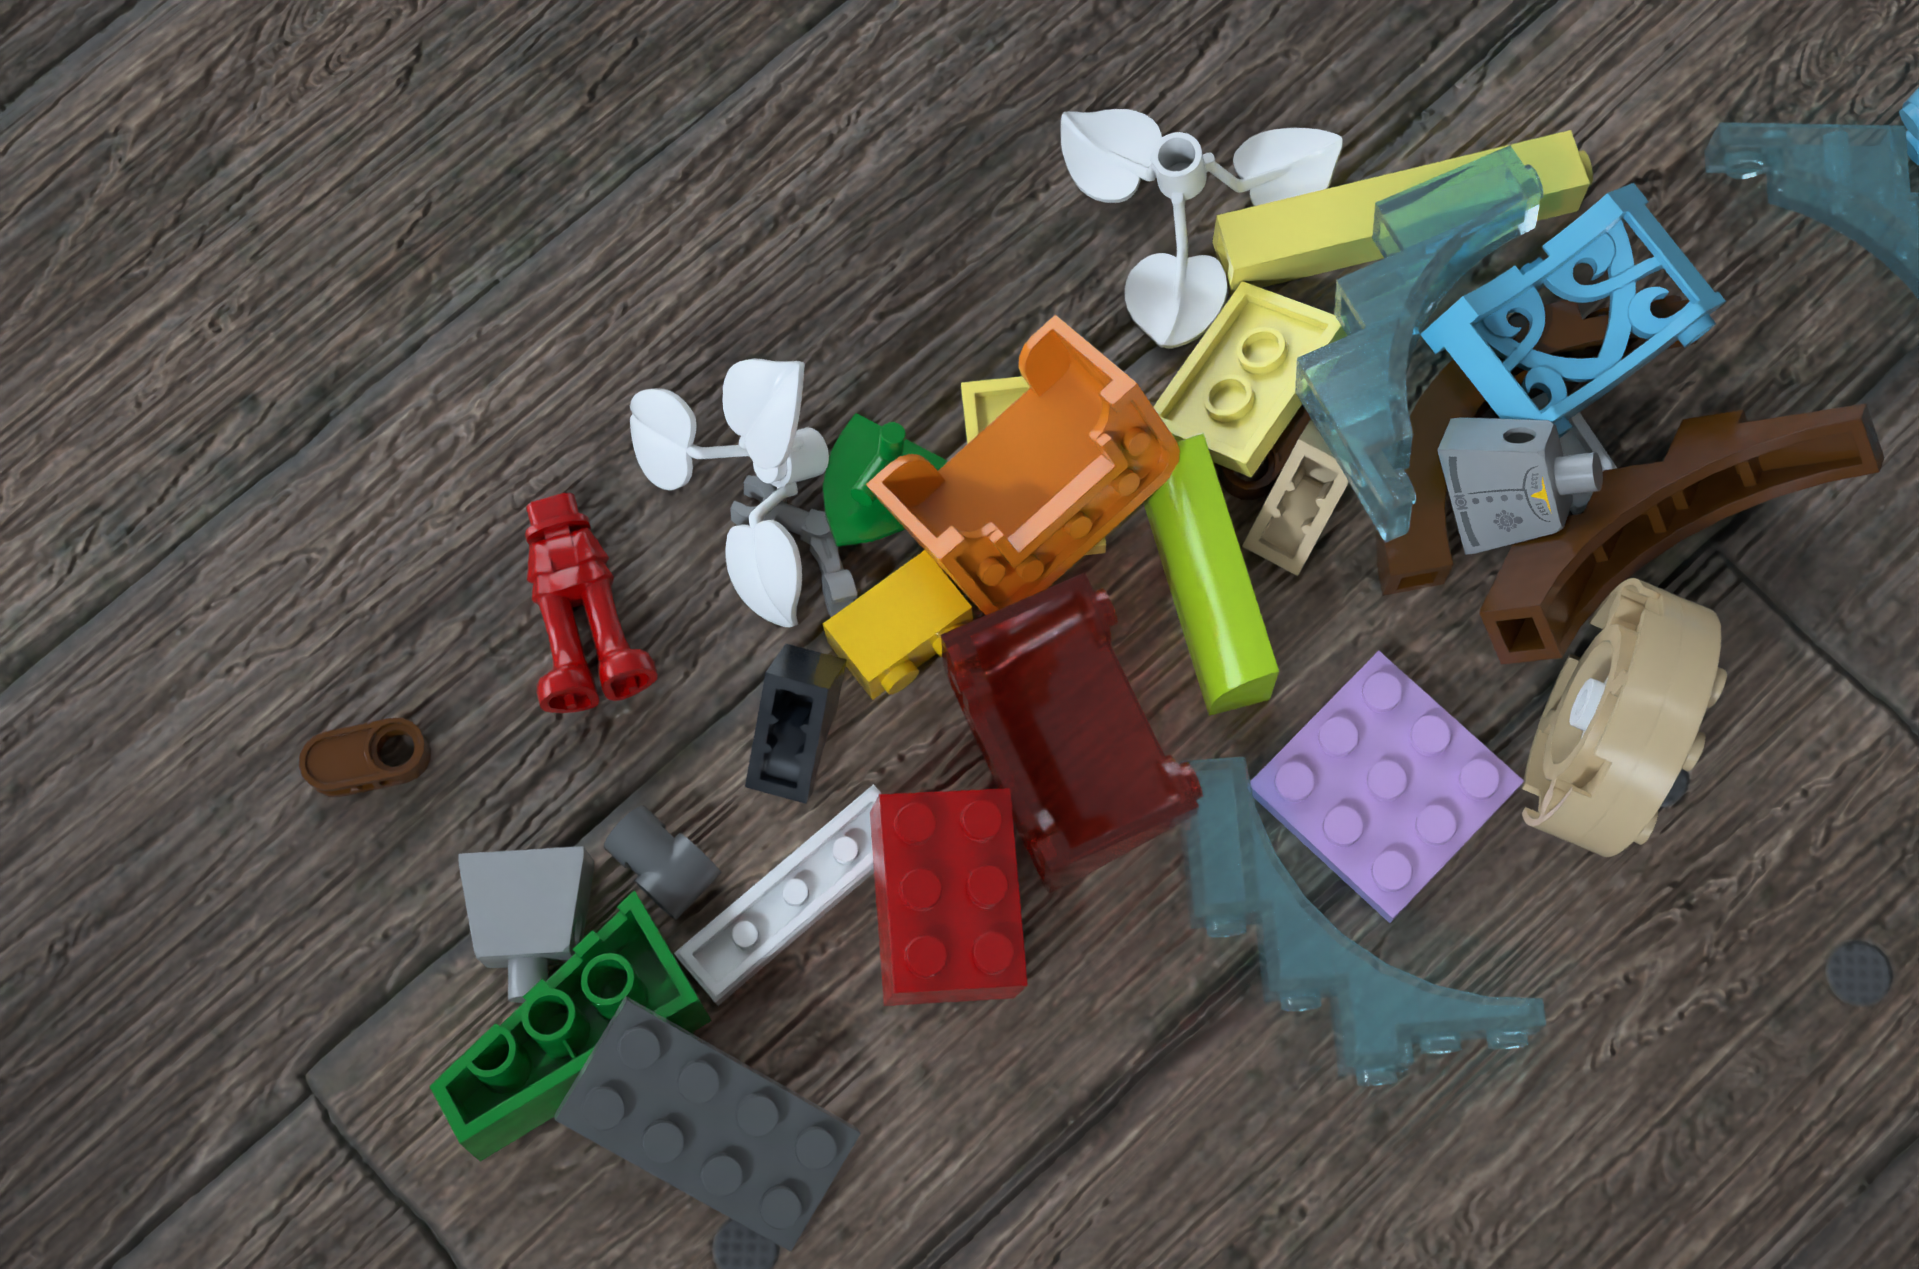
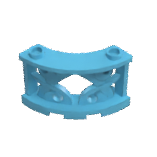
[1420,183,1726,439]

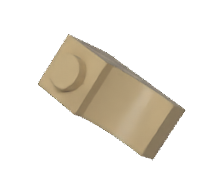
[1242,420,1366,576]

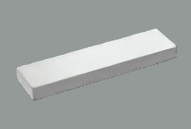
[674,784,882,1006]

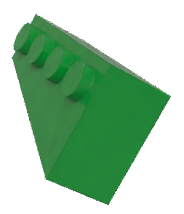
[429,890,712,1162]

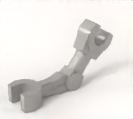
[731,475,857,617]

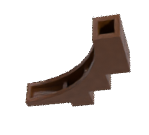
[1479,403,1885,665]

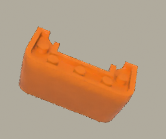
[866,315,1180,620]

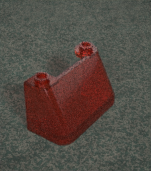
[941,573,1203,893]

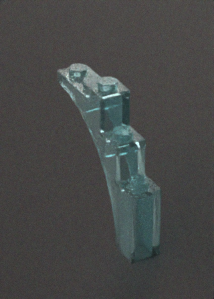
[1176,757,1546,1086]

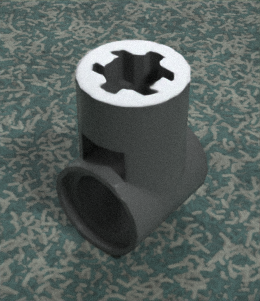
[604,805,721,921]

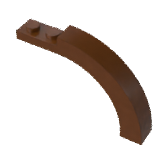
[1376,295,1698,596]

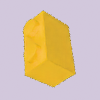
[823,550,974,700]

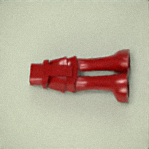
[525,493,658,713]

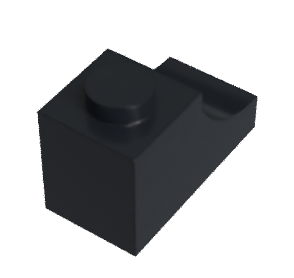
[745,643,847,804]

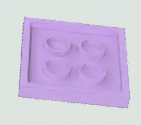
[1246,651,1524,923]

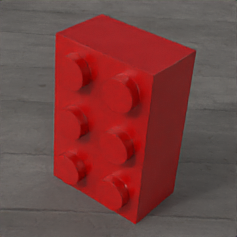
[870,788,1028,1006]

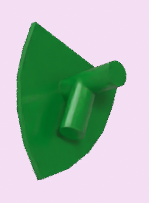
[823,413,948,547]

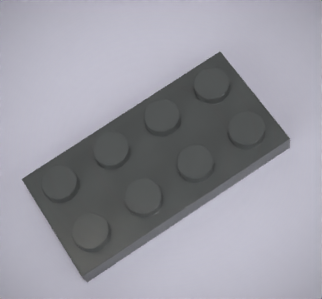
[554,996,861,1251]

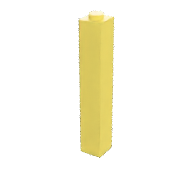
[1213,130,1593,296]

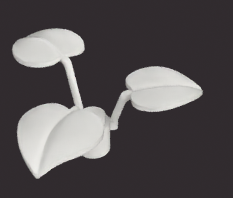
[1061,109,1343,349]
[630,358,829,627]

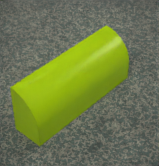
[1143,433,1279,716]

